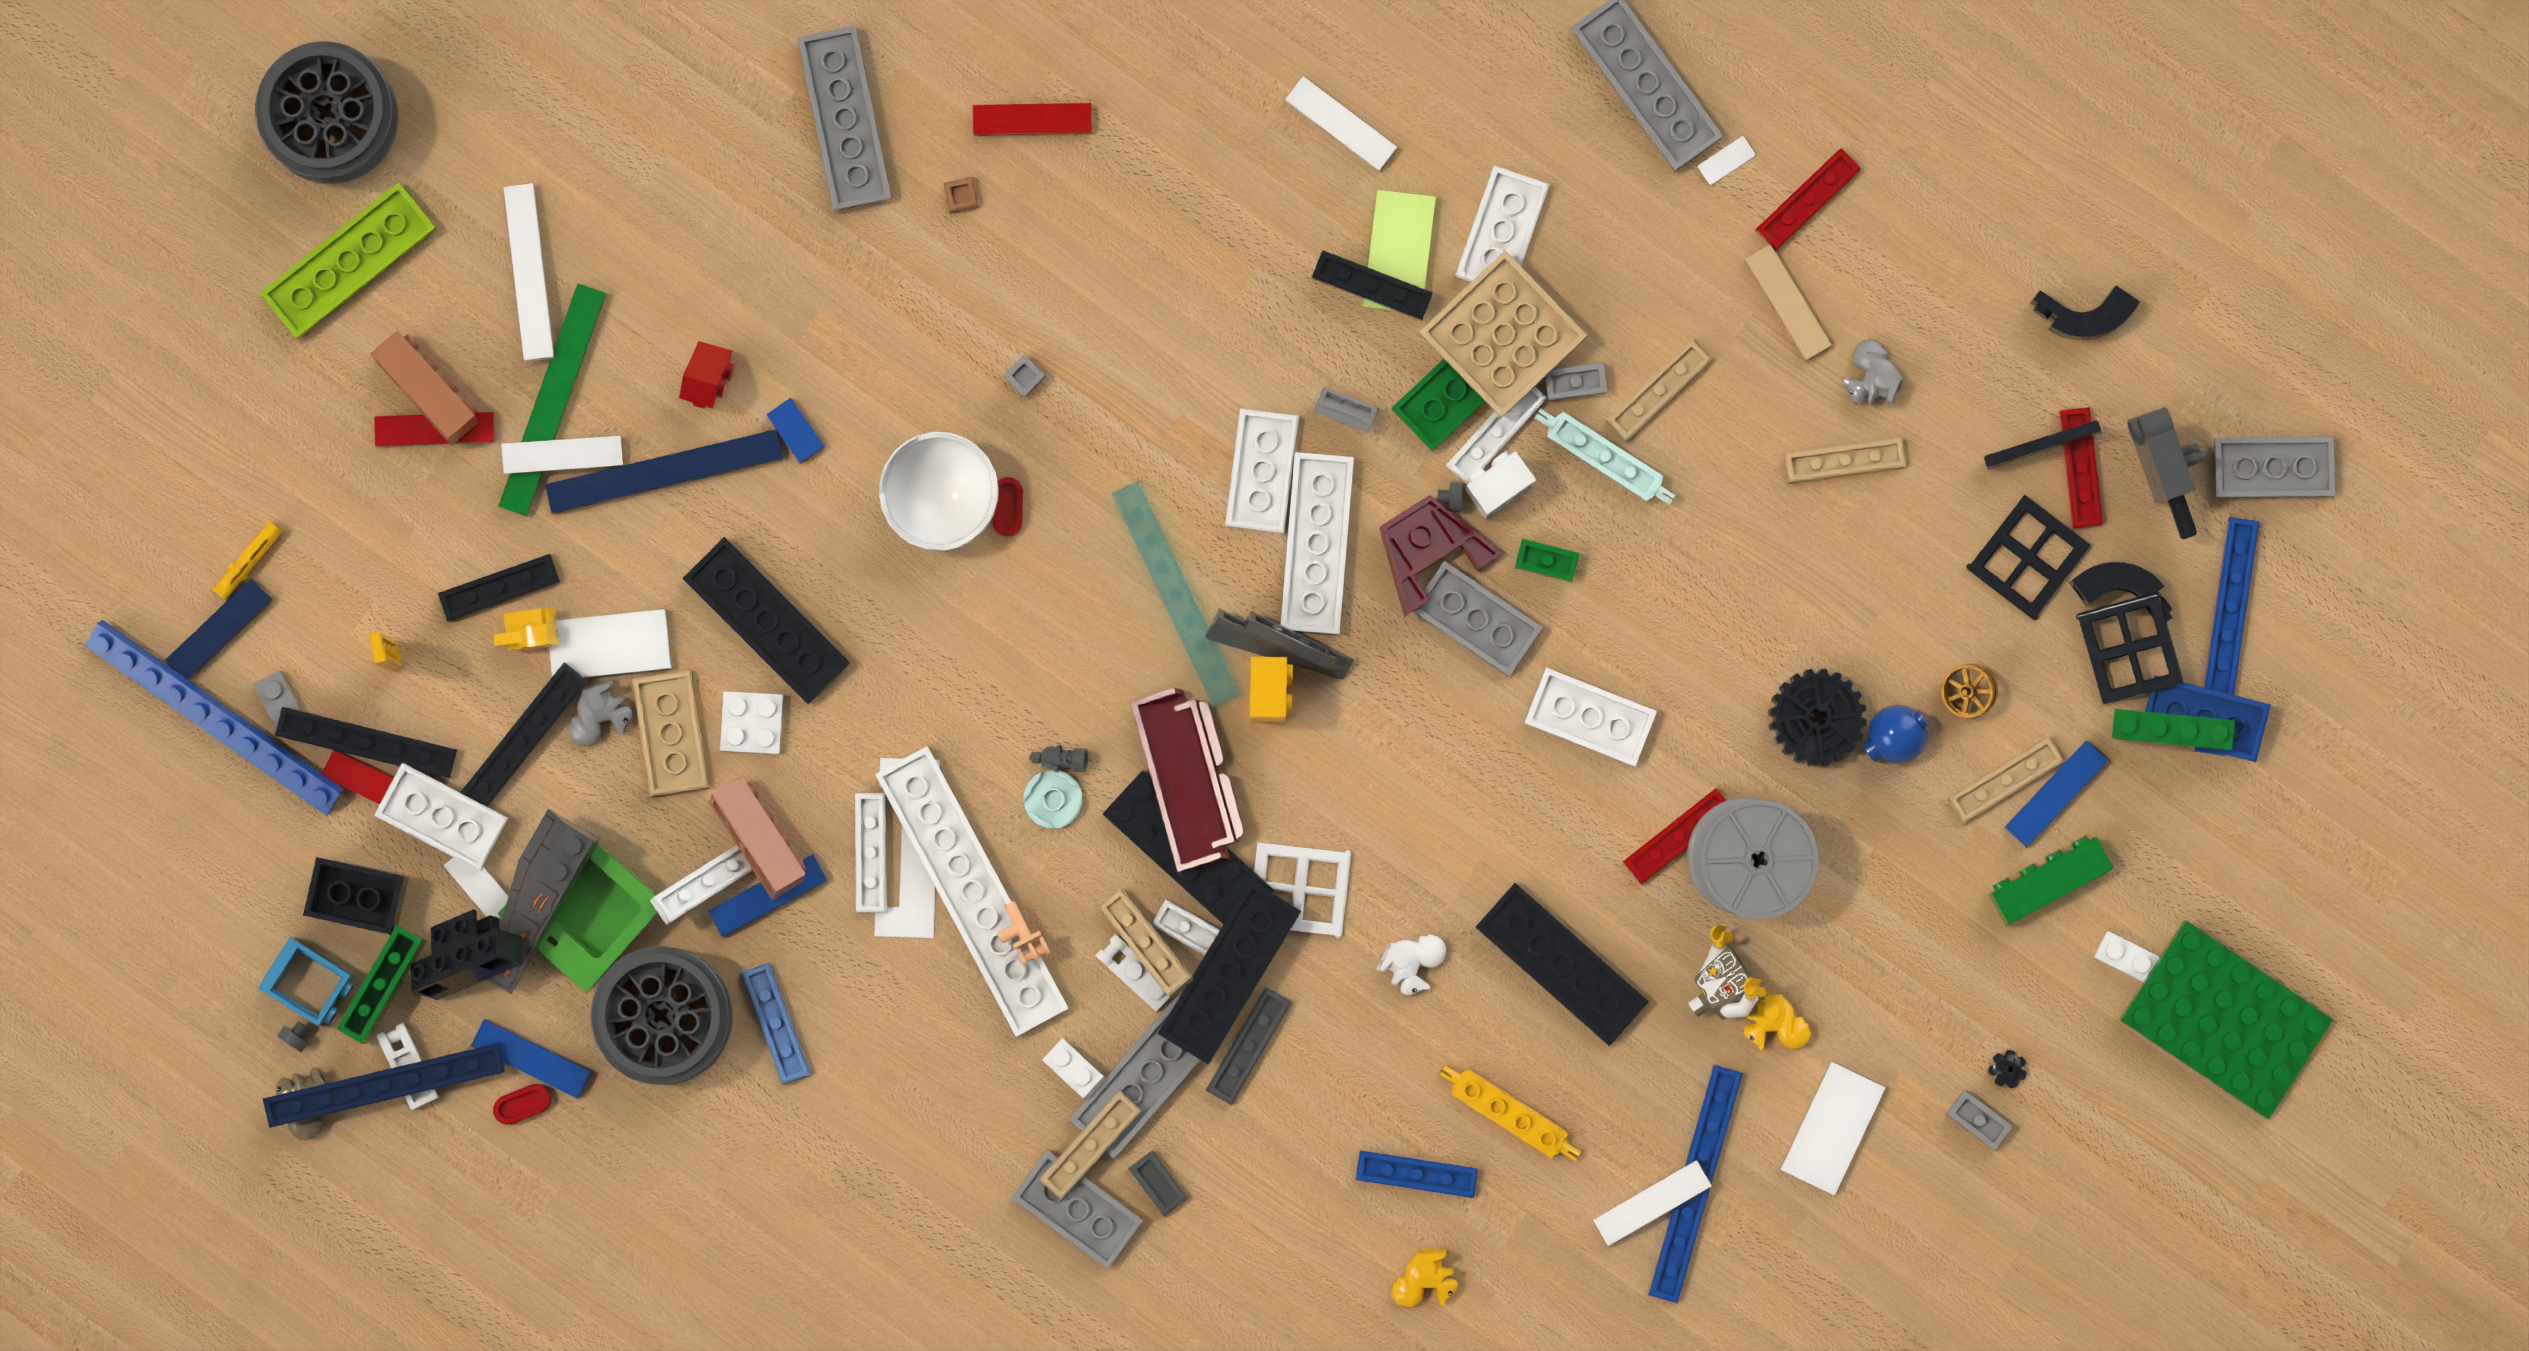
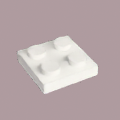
[720,691,784,755]

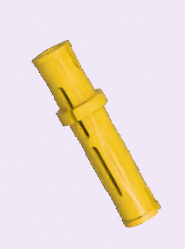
[212,520,283,601]

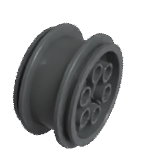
[255,41,398,184]
[590,946,733,1085]

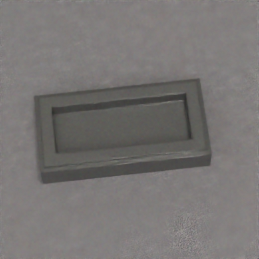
[1128,1151,1188,1216]

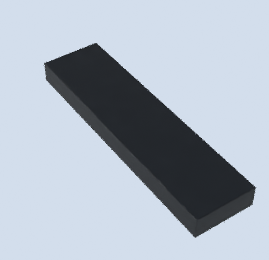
[1312,250,1433,321]
[1984,420,2102,470]
[438,554,560,622]

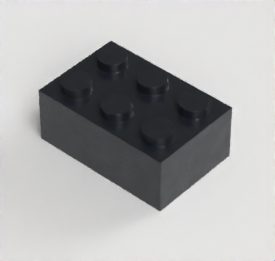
[303,857,409,935]

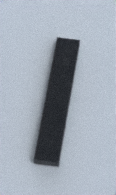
[460,662,588,807]
[275,707,457,779]

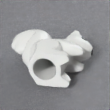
[1376,934,1447,996]

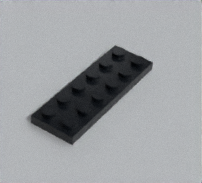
[682,537,850,705]
[1102,770,1274,924]
[1157,880,1301,1065]
[1475,883,1649,1046]

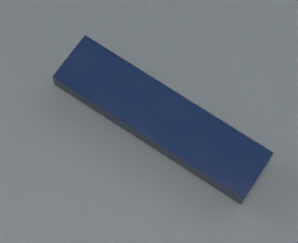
[165,578,273,680]

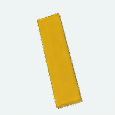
[368,632,403,671]

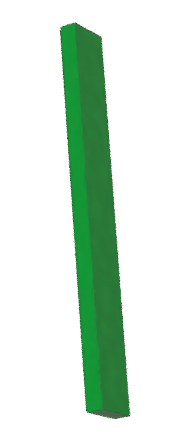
[498,283,606,517]

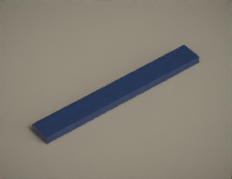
[545,429,783,514]
[263,1043,505,1128]

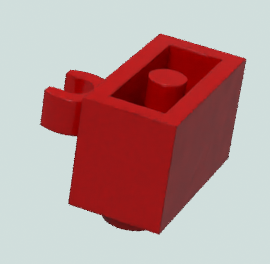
[679,341,735,409]

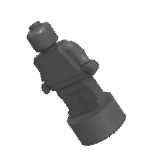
[1029,745,1088,772]

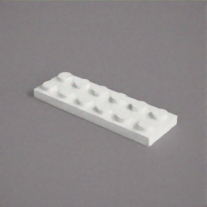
[1280,452,1354,635]

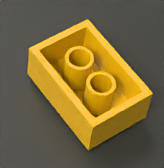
[1250,657,1293,723]

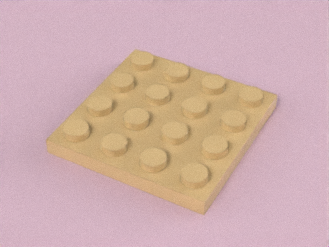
[1419,251,1587,418]

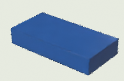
[766,398,824,464]

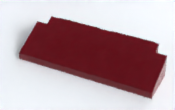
[1131,687,1245,872]

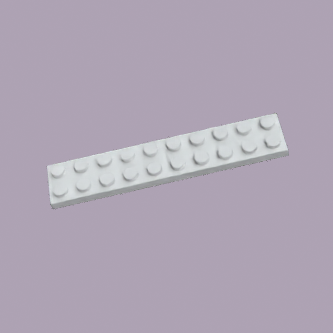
[875,746,1069,1037]

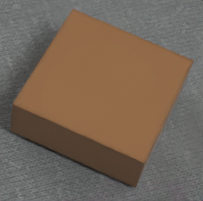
[943,177,979,213]

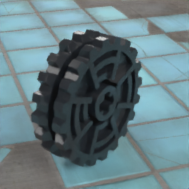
[1768,669,1867,766]

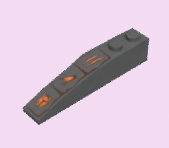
[487,809,600,994]

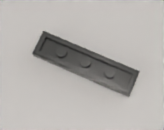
[1206,987,1291,1105]

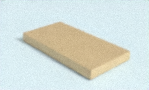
[632,670,709,797]

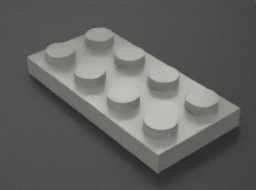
[2213,437,2335,498]
[1414,561,1543,677]
[1012,1150,1143,1269]

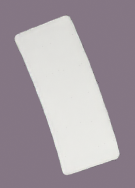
[1698,136,1755,185]

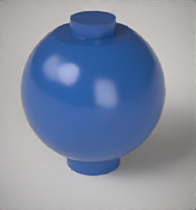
[1863,705,1929,764]

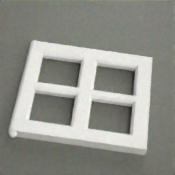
[1254,842,1351,939]

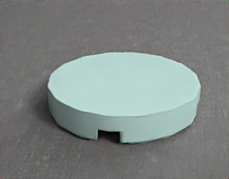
[1024,770,1083,829]

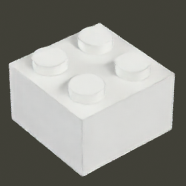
[1465,451,1536,520]

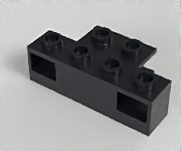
[410,909,523,1000]

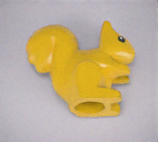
[1743,993,1811,1051]
[1391,1248,1458,1308]

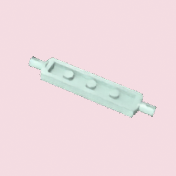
[1534,408,1676,505]

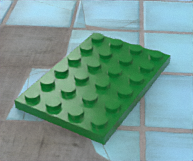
[2119,920,2333,1119]

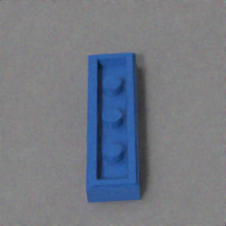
[2005,740,2108,847]
[708,854,828,937]
[471,1019,591,1099]
[1355,1150,1478,1198]

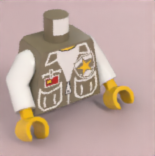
[1688,925,1766,1020]

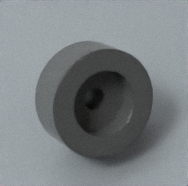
[1438,481,1462,511]
[277,1021,309,1052]

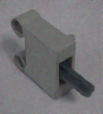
[2127,407,2206,539]

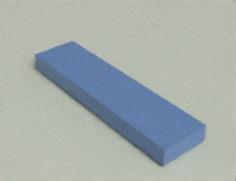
[741,962,811,1085]

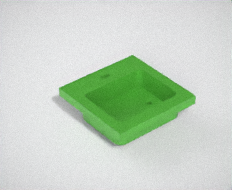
[498,824,658,993]

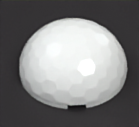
[879,432,999,551]

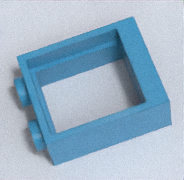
[258,937,355,1027]

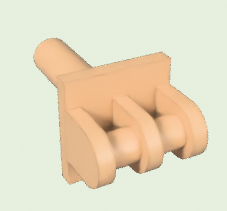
[998,901,1051,967]

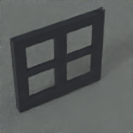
[1966,495,2090,620]
[2076,592,2184,704]

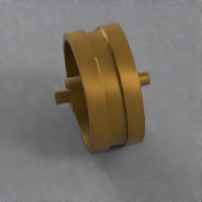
[1941,663,1998,718]

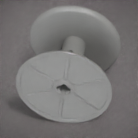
[1687,797,1818,919]

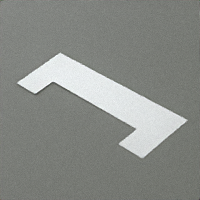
[874,758,940,938]

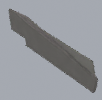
[1205,608,1354,679]

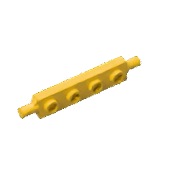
[1439,1064,1581,1162]

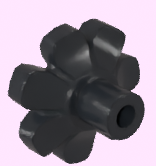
[1988,1050,2027,1088]

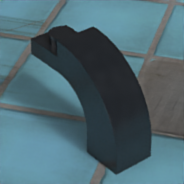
[2030,285,2140,340]
[2068,562,2173,621]

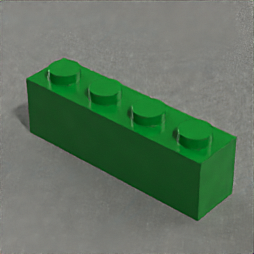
[2112,709,2235,750]
[1989,835,2114,926]
[336,925,427,1044]

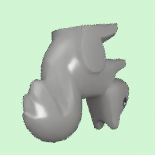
[1843,339,1903,408]
[569,680,633,746]

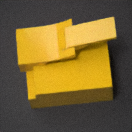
[493,608,559,651]

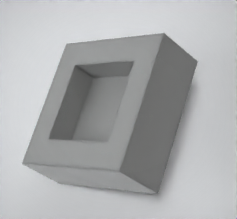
[1003,355,1046,397]

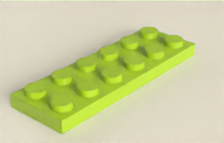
[260,182,436,340]

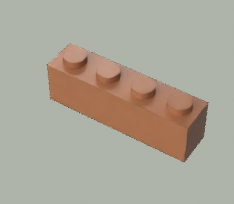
[370,330,478,446]
[709,776,806,900]

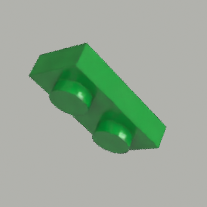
[1515,539,1580,583]

